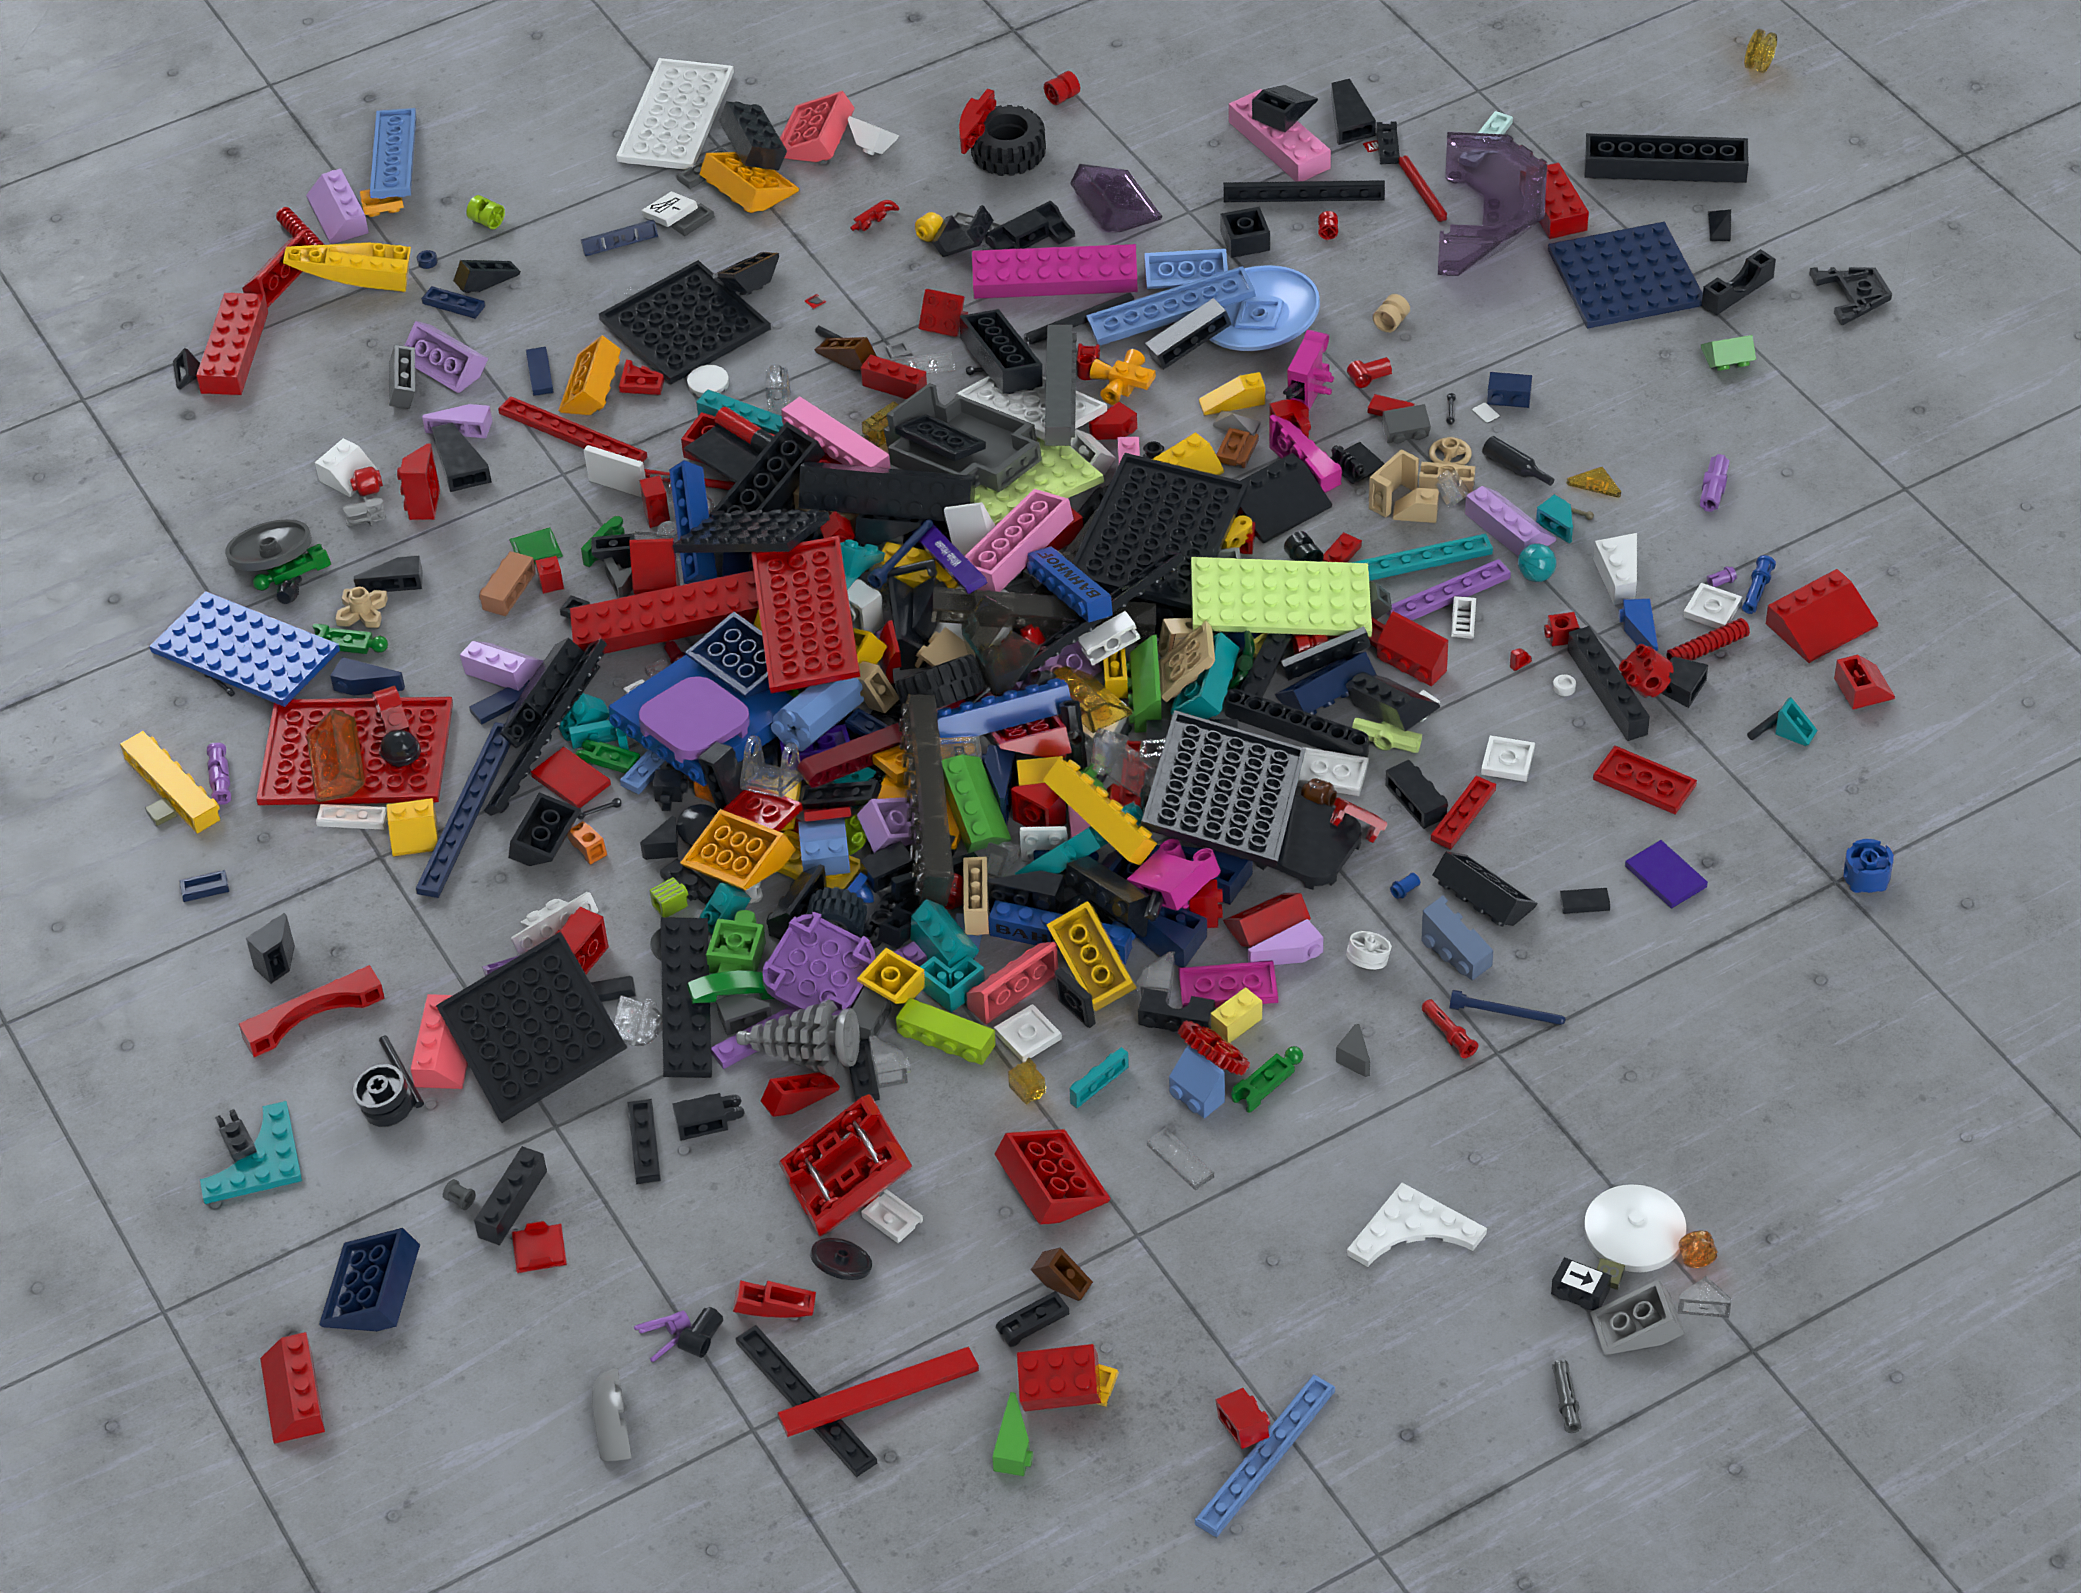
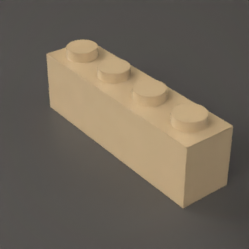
[963,857,989,936]

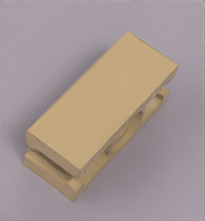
[1419,462,1475,496]

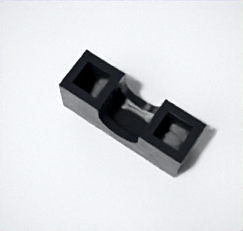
[1138,988,1215,1032]

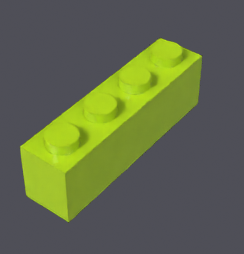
[896,998,996,1065]

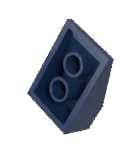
[982,745,1017,826]

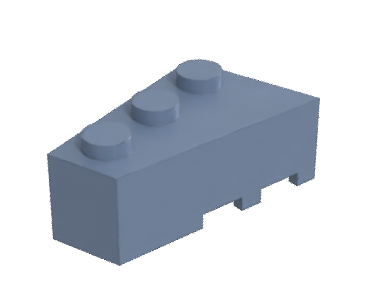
[1421,896,1493,981]

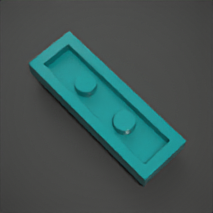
[1069,1047,1129,1108]

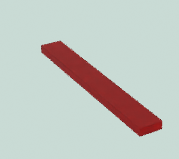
[498,396,648,462]
[778,1346,979,1437]

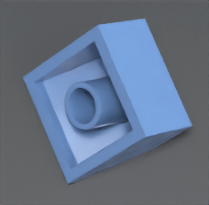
[1169,1045,1225,1119]

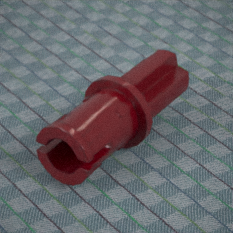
[664,641,686,664]

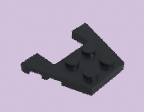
[1809,267,1892,325]

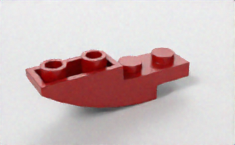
[959,88,996,154]

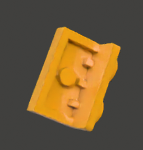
[360,189,404,217]

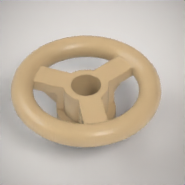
[1429,437,1472,465]

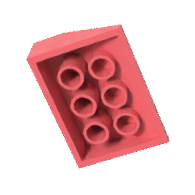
[780,91,855,162]

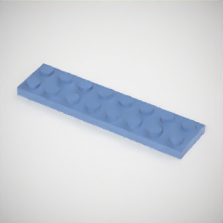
[370,108,416,199]
[1086,266,1256,346]

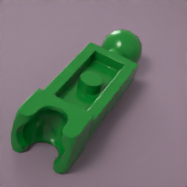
[253,544,331,591]
[312,623,388,654]
[1231,1046,1304,1113]

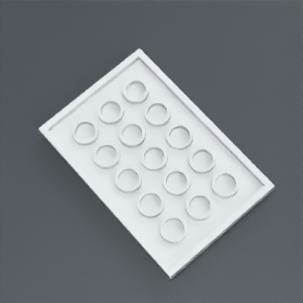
[956,376,1107,441]

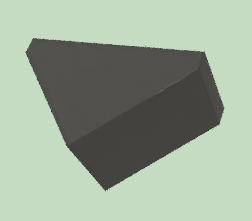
[1336,1024,1370,1077]

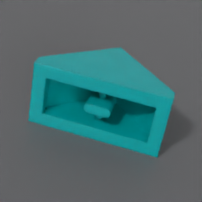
[1775,697,1818,746]

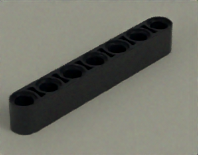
[1224,689,1369,757]

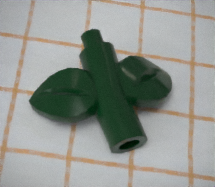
[1227,630,1255,690]

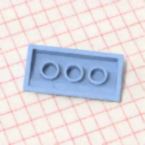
[1144,249,1228,289]

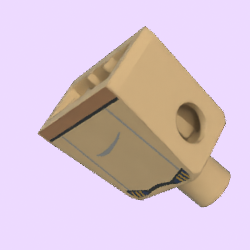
[1158,618,1194,658]

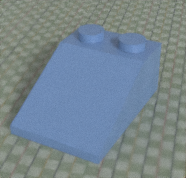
[798,817,851,876]

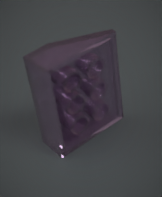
[1070,164,1163,232]

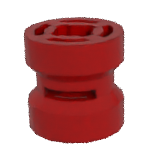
[1318,211,1338,240]

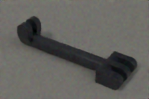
[861,559,938,584]

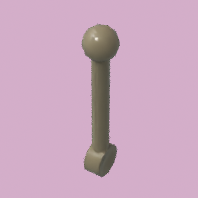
[1571,507,1594,520]

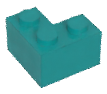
[920,955,985,1013]

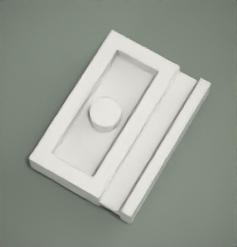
[861,1189,923,1243]

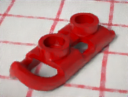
[850,200,900,231]

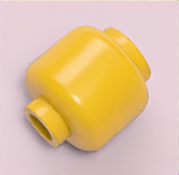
[915,212,944,242]

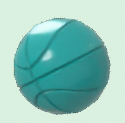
[1518,543,1557,582]

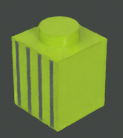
[650,877,688,917]

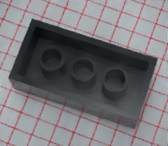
[719,101,787,171]

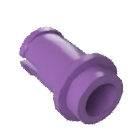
[1707,566,1737,587]

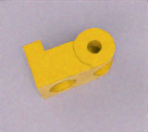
[1221,516,1252,549]

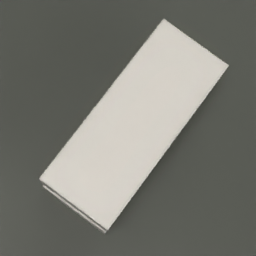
[1078,611,1141,666]

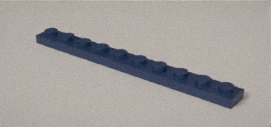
[416,722,511,898]

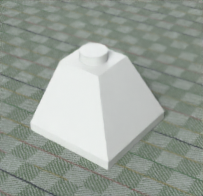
[848,116,899,155]

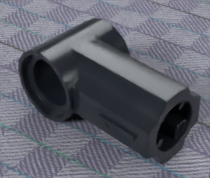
[677,1307,724,1358]

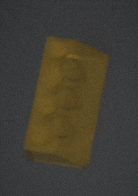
[1053,666,1132,733]

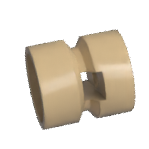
[1373,294,1410,333]

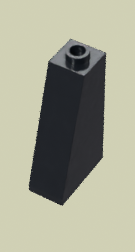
[1331,78,1376,145]
[432,423,492,492]

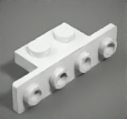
[511,892,598,955]

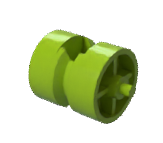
[466,195,505,229]

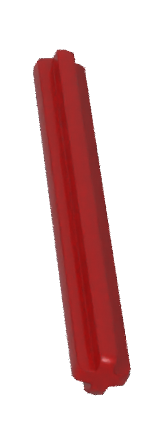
[1399,155,1448,222]

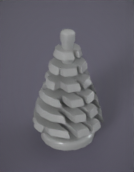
[736,999,860,1076]

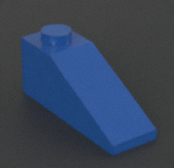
[1618,598,1658,651]

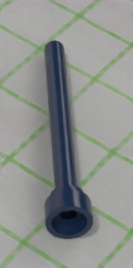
[867,520,933,588]
[1449,990,1566,1025]

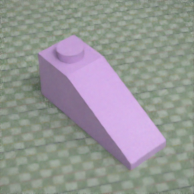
[422,404,492,438]
[1248,919,1323,965]

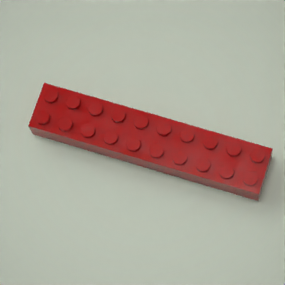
[570,570,759,654]

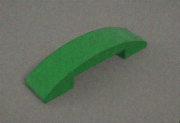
[687,970,775,1003]

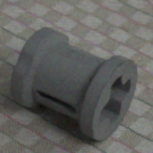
[443,1179,476,1210]

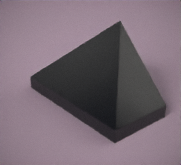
[1708,209,1731,241]
[173,348,200,390]

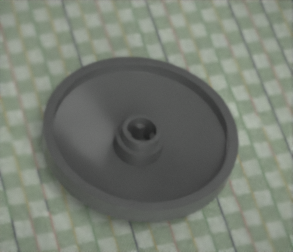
[225,519,312,571]

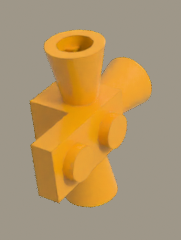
[1090,349,1156,405]

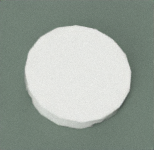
[687,365,729,397]

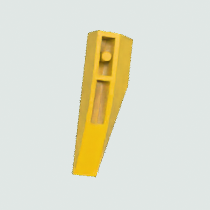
[283,242,411,292]

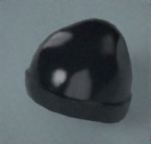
[379,730,421,767]

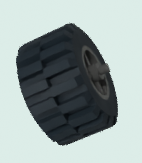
[806,887,868,938]

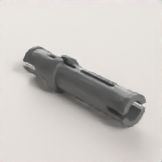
[1552,1360,1582,1433]

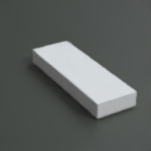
[316,804,387,830]

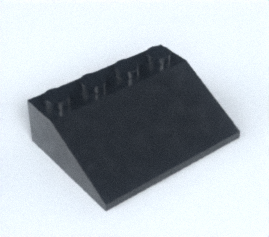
[1235,453,1332,544]

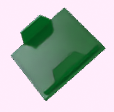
[509,527,563,565]

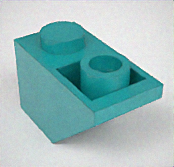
[558,693,609,741]
[699,883,752,935]

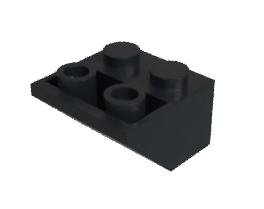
[246,913,295,984]

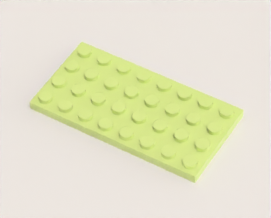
[1191,557,1372,637]

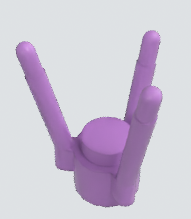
[634,1310,691,1362]

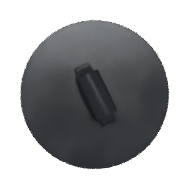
[810,1238,872,1280]

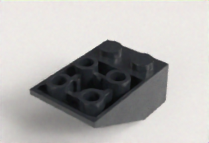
[1252,85,1318,132]
[987,871,1065,913]

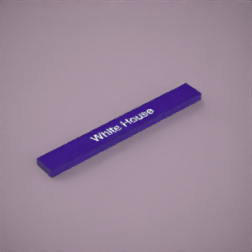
[911,525,988,594]

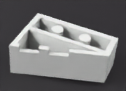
[1593,533,1637,605]

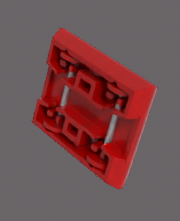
[779,1094,912,1237]

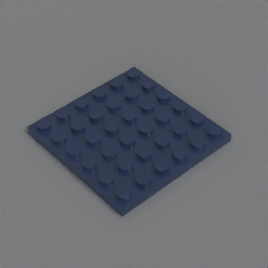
[1548,221,1703,329]

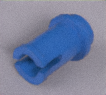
[1390,873,1421,899]

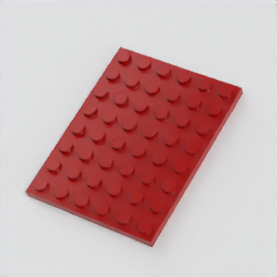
[256,697,453,805]

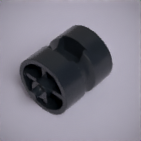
[1284,531,1324,562]

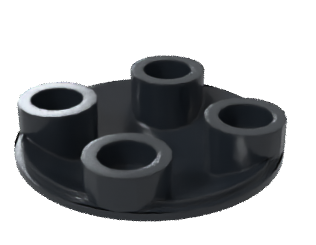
[677,804,718,845]

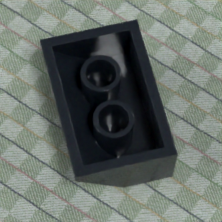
[508,792,581,866]
[766,864,827,940]

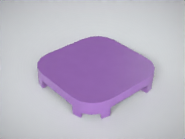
[639,677,750,763]
[763,912,876,1015]

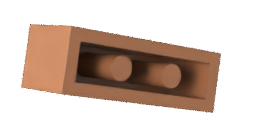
[479,551,536,616]

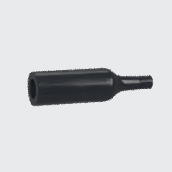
[1482,436,1555,486]

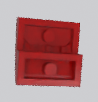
[879,620,901,684]

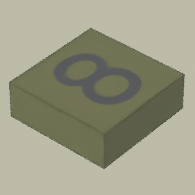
[1597,1258,1625,1290]

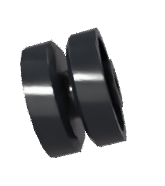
[352,1064,414,1127]

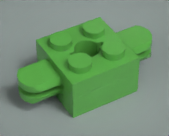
[706,910,766,973]

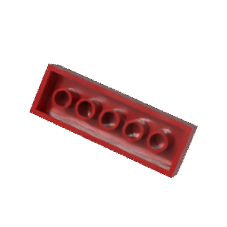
[196,293,268,395]

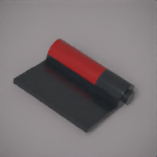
[684,407,774,483]

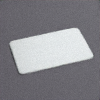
[1472,403,1500,423]

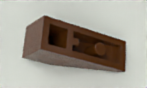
[814,337,877,370]

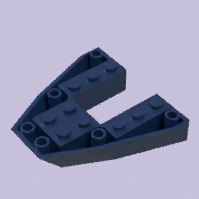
[1101,845,1253,968]

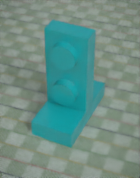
[569,720,629,750]

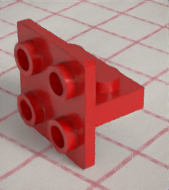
[918,289,968,337]

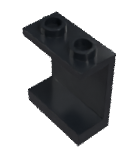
[932,205,994,257]

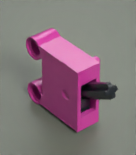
[1283,329,1334,411]
[1127,838,1221,922]

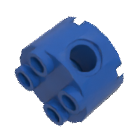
[1843,839,1894,893]

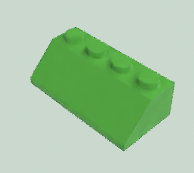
[1126,635,1162,733]
[937,754,1012,853]

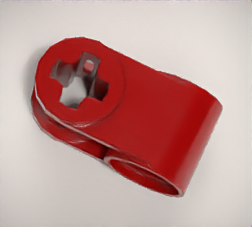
[1077,343,1100,381]

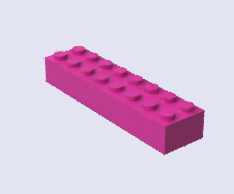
[972,244,1138,299]

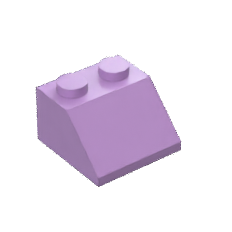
[857,797,924,853]

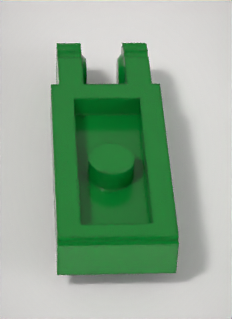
[581,516,625,567]
[575,739,641,774]

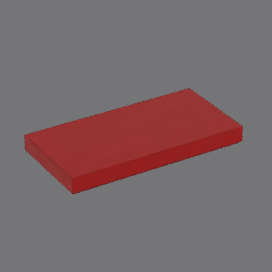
[1593,746,1697,815]

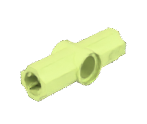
[1352,718,1422,753]

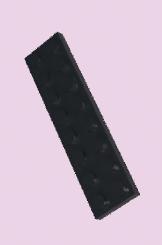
[660,917,712,1078]

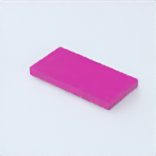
[1178,961,1278,1008]

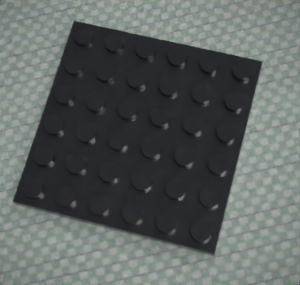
[599,260,771,384]
[436,931,628,1123]

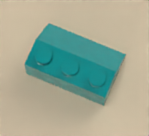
[910,899,980,968]

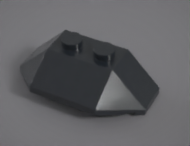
[713,252,779,295]

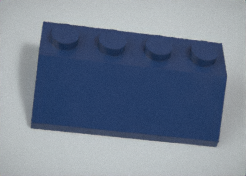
[1275,652,1377,715]

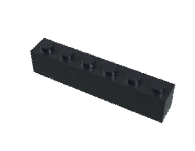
[1567,626,1650,741]

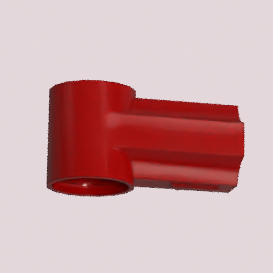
[1347,357,1392,388]

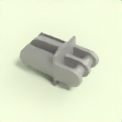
[343,497,386,527]

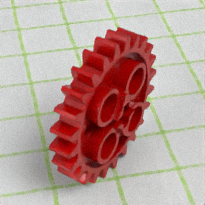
[1178,1020,1250,1076]

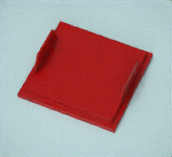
[512,1221,567,1273]

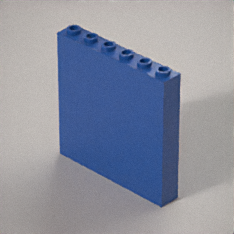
[608,655,794,787]

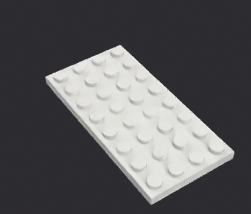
[616,58,734,170]

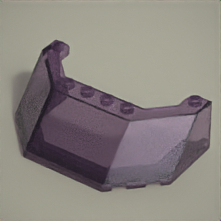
[1438,132,1547,276]

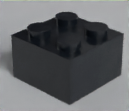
[1220,206,1270,258]

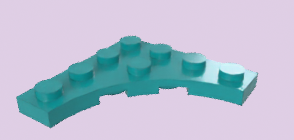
[200,1101,302,1204]

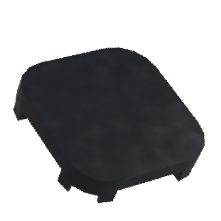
[1257,795,1362,890]

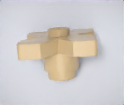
[335,587,388,628]

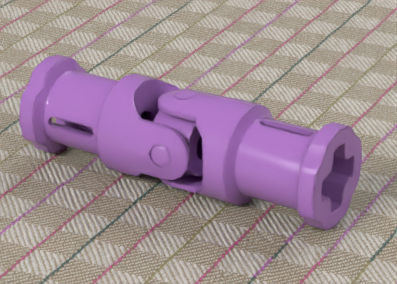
[207,743,231,805]

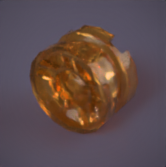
[1678,1230,1718,1268]

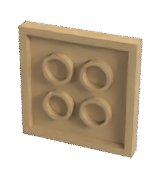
[1158,620,1215,702]

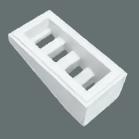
[1451,596,1476,639]

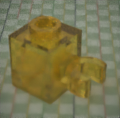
[1008,1058,1046,1105]

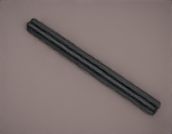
[1023,293,1134,345]

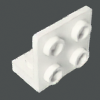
[1020,826,1068,862]

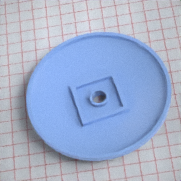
[1209,265,1320,351]

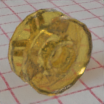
[1744,28,1778,73]

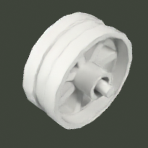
[1346,931,1392,970]

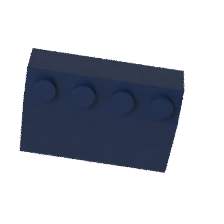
[685,612,770,698]
[319,1228,420,1332]

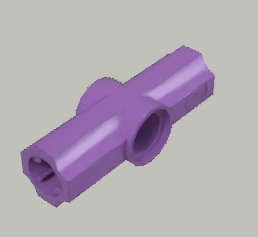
[1700,454,1730,512]

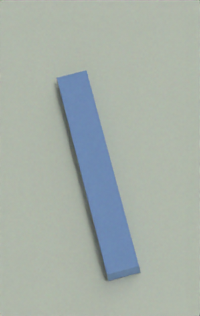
[1195,1374,1335,1538]

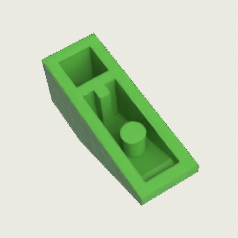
[992,1392,1033,1476]

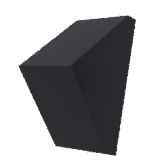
[640,816,678,860]

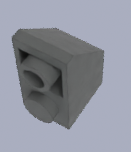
[1369,581,1392,620]

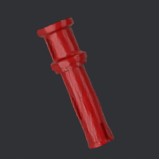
[1422,999,1479,1059]

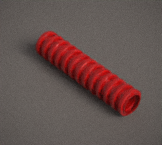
[276,207,325,246]
[1666,618,1750,660]

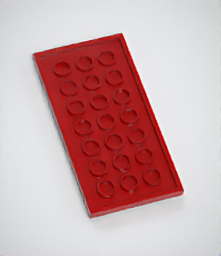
[751,536,861,693]

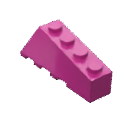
[1269,415,1342,493]

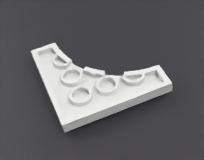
[1347,1183,1487,1267]

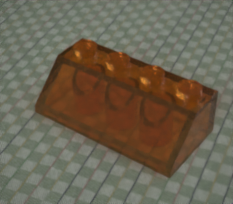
[307,708,365,802]

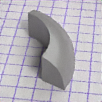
[592,1368,631,1461]

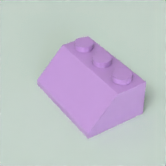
[460,641,543,691]

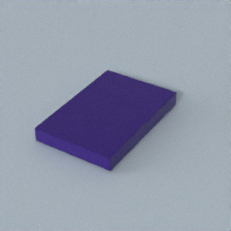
[1625,840,1708,909]

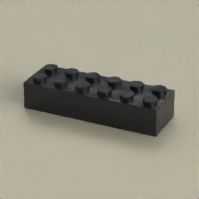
[960,309,1043,394]
[709,422,825,517]

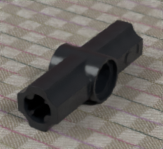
[1059,700,1088,771]

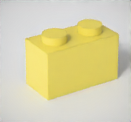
[1211,987,1262,1043]

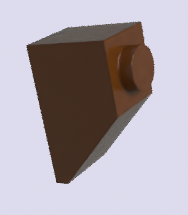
[1031,1247,1093,1301]

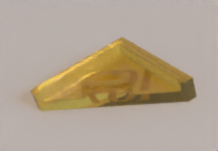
[1567,466,1621,498]

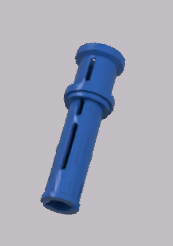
[1742,555,1776,614]

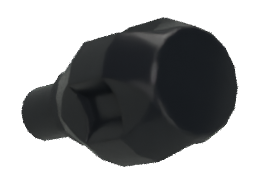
[276,575,302,604]

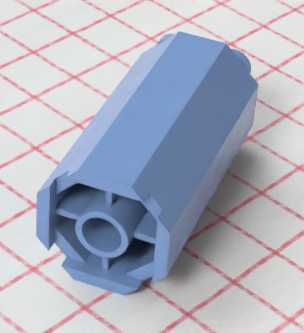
[771,678,864,752]

